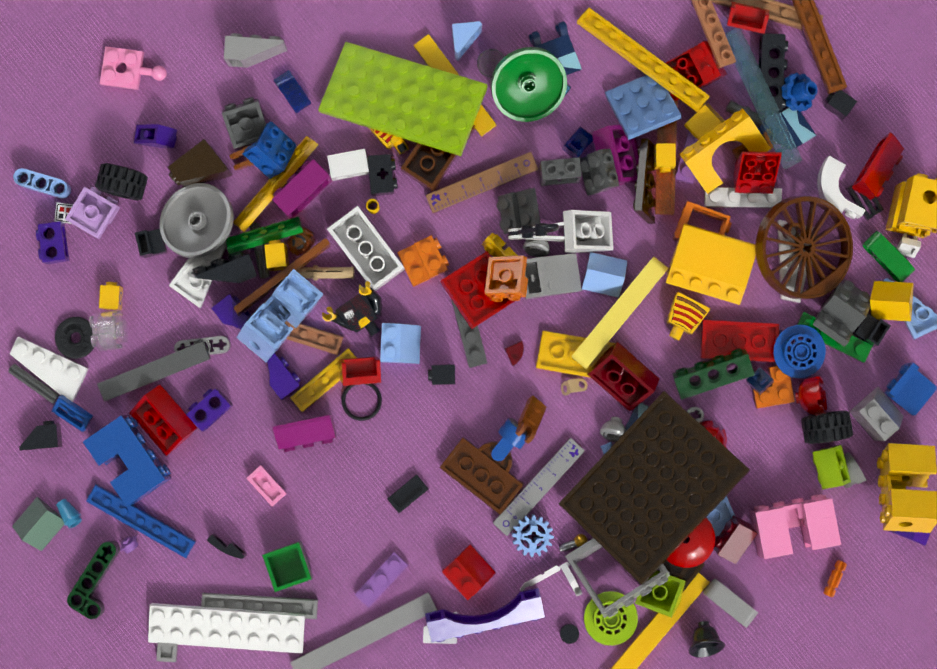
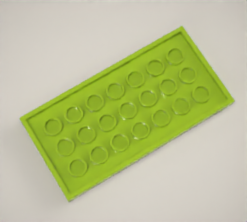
[318,42,488,156]

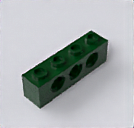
[672,349,755,400]

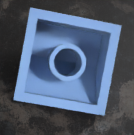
[380,323,421,364]

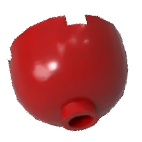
[795,376,827,415]

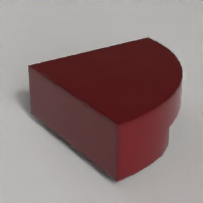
[505,341,524,366]

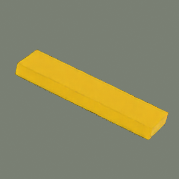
[290,348,357,412]

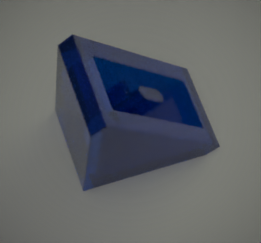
[562,126,593,158]

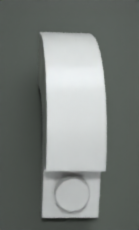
[817,156,865,219]

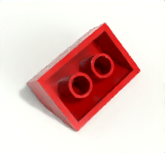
[852,132,904,200]
[129,385,197,456]

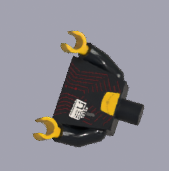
[322,281,382,337]

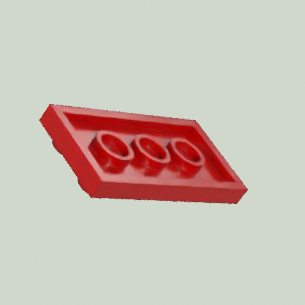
[700,320,780,362]

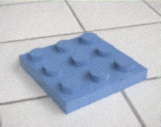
[605,75,681,140]

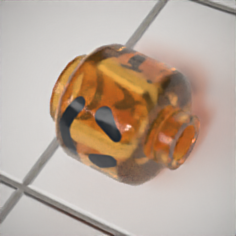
[287,226,315,256]

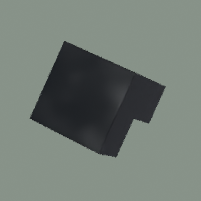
[135,229,167,258]
[853,314,891,347]

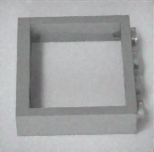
[565,538,670,618]

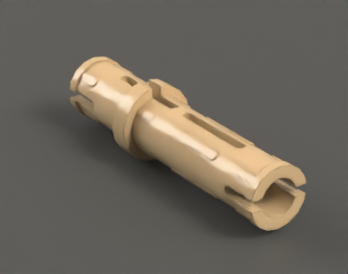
[298,265,354,280]

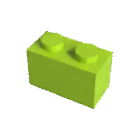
[812,445,851,490]

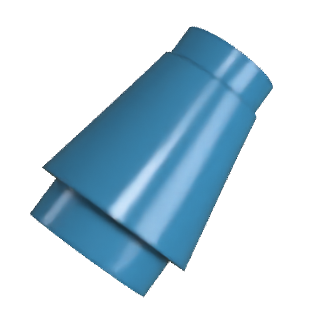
[56,499,82,529]

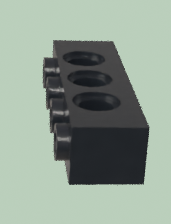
[756,33,788,113]

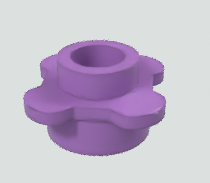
[120,536,139,554]

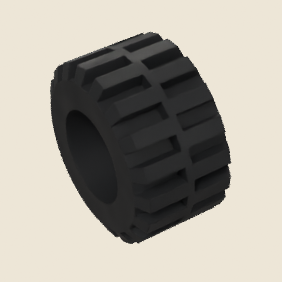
[95,163,148,201]
[801,411,853,444]

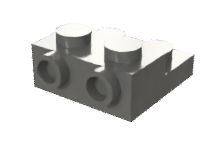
[222,97,266,149]
[580,149,619,196]
[496,188,541,234]

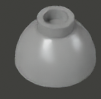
[523,234,550,257]
[600,417,626,442]

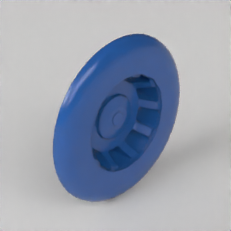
[773,325,826,378]

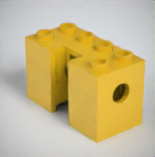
[885,173,937,238]
[877,443,937,533]

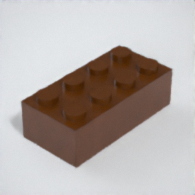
[401,124,475,192]

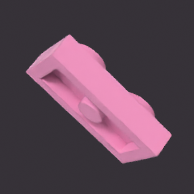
[246,465,287,507]

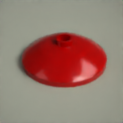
[667,518,715,568]

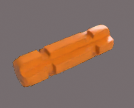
[823,560,847,597]

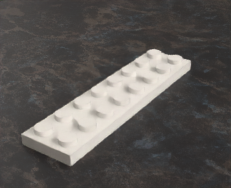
[148,603,305,653]

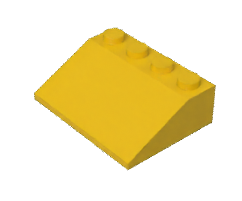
[666,223,756,305]

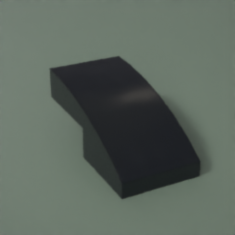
[207,533,247,559]

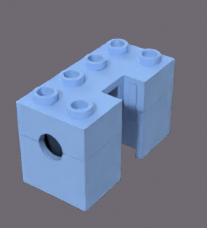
[236,269,323,362]

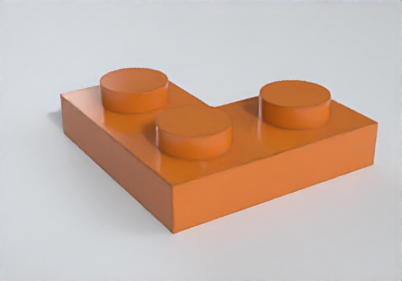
[753,366,795,408]

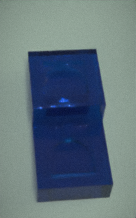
[273,70,311,113]

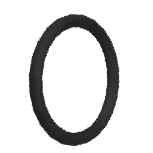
[342,383,382,421]

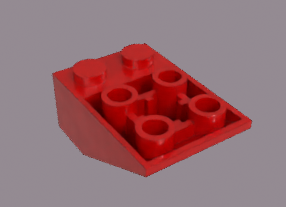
[666,41,727,102]
[733,151,782,194]

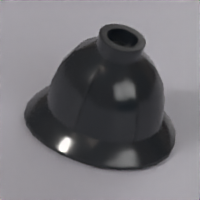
[688,621,725,658]

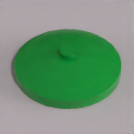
[490,47,567,122]

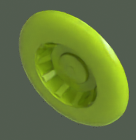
[584,591,638,646]

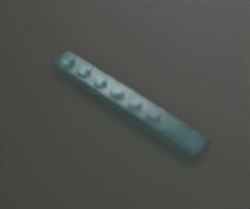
[725,28,802,169]

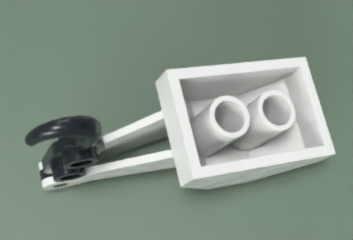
[508,210,613,253]

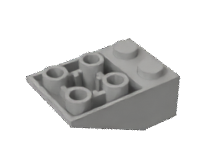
[224,33,287,68]
[525,253,582,300]

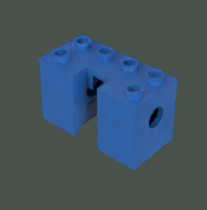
[83,415,172,506]

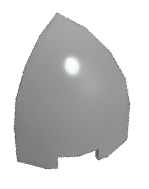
[844,452,866,488]

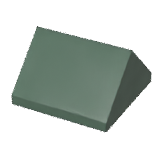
[12,497,64,551]

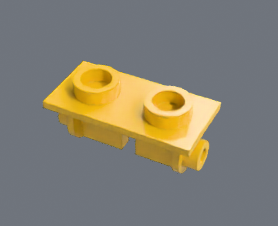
[481,233,518,257]

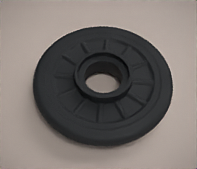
[55,317,97,359]

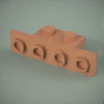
[691,0,736,68]

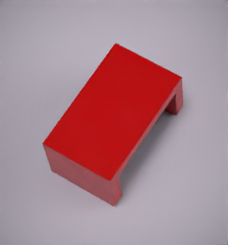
[727,2,769,34]
[339,356,381,386]

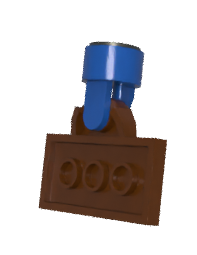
[439,418,527,515]

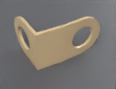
[561,378,587,396]

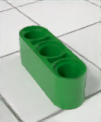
[862,231,915,282]

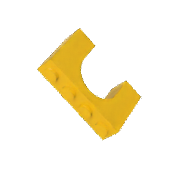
[679,109,771,194]

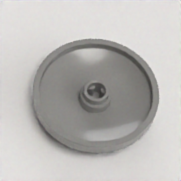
[160,183,234,258]

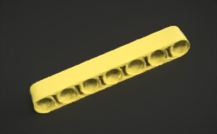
[571,256,669,369]

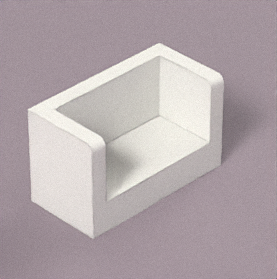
[327,149,369,181]

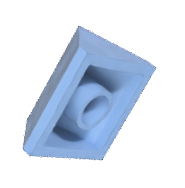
[452,21,482,61]
[582,252,627,298]

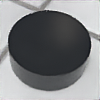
[560,624,579,644]

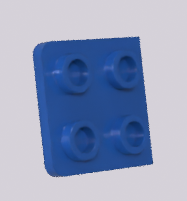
[243,122,297,179]
[884,363,937,416]

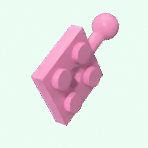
[100,46,167,90]

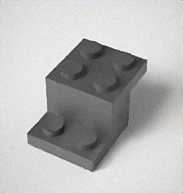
[813,279,870,347]

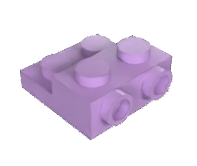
[65,186,120,239]

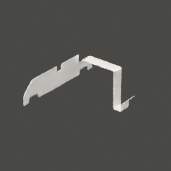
[520,562,582,596]

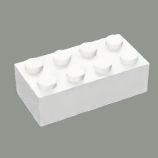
[327,206,405,291]

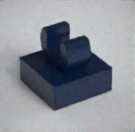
[746,367,774,395]

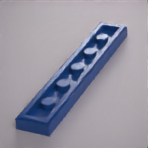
[86,484,196,558]

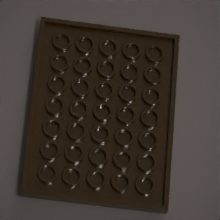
[558,391,750,585]

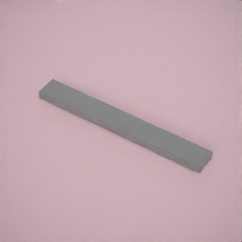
[290,592,437,669]

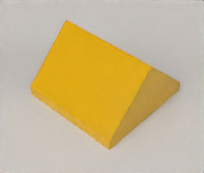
[684,103,725,140]
[870,281,914,321]

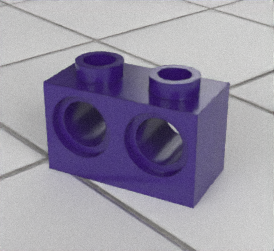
[36,221,70,264]
[186,389,233,432]

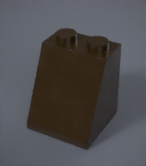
[168,139,233,187]

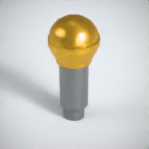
[559,534,588,552]

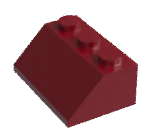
[587,341,660,412]

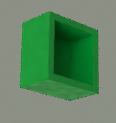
[262,541,313,592]

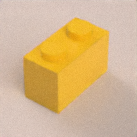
[264,240,289,271]

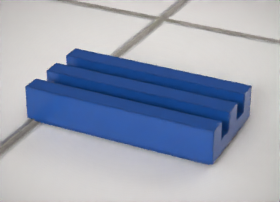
[52,395,93,432]

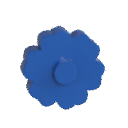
[782,73,818,112]

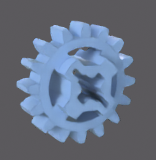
[511,514,554,557]

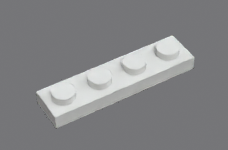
[704,188,782,208]

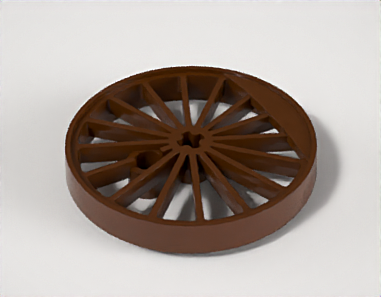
[755,196,853,300]

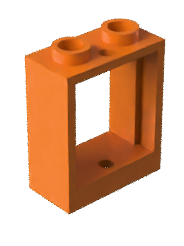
[672,201,732,241]

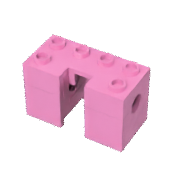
[749,494,841,559]

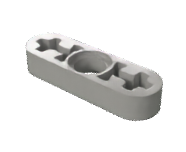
[174,336,231,355]

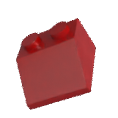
[442,544,496,601]

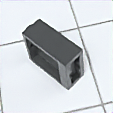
[539,157,582,187]

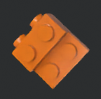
[397,235,449,287]
[485,255,528,302]

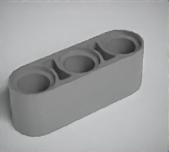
[703,578,758,628]

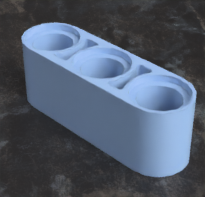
[13,168,71,199]

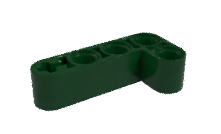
[67,541,120,619]

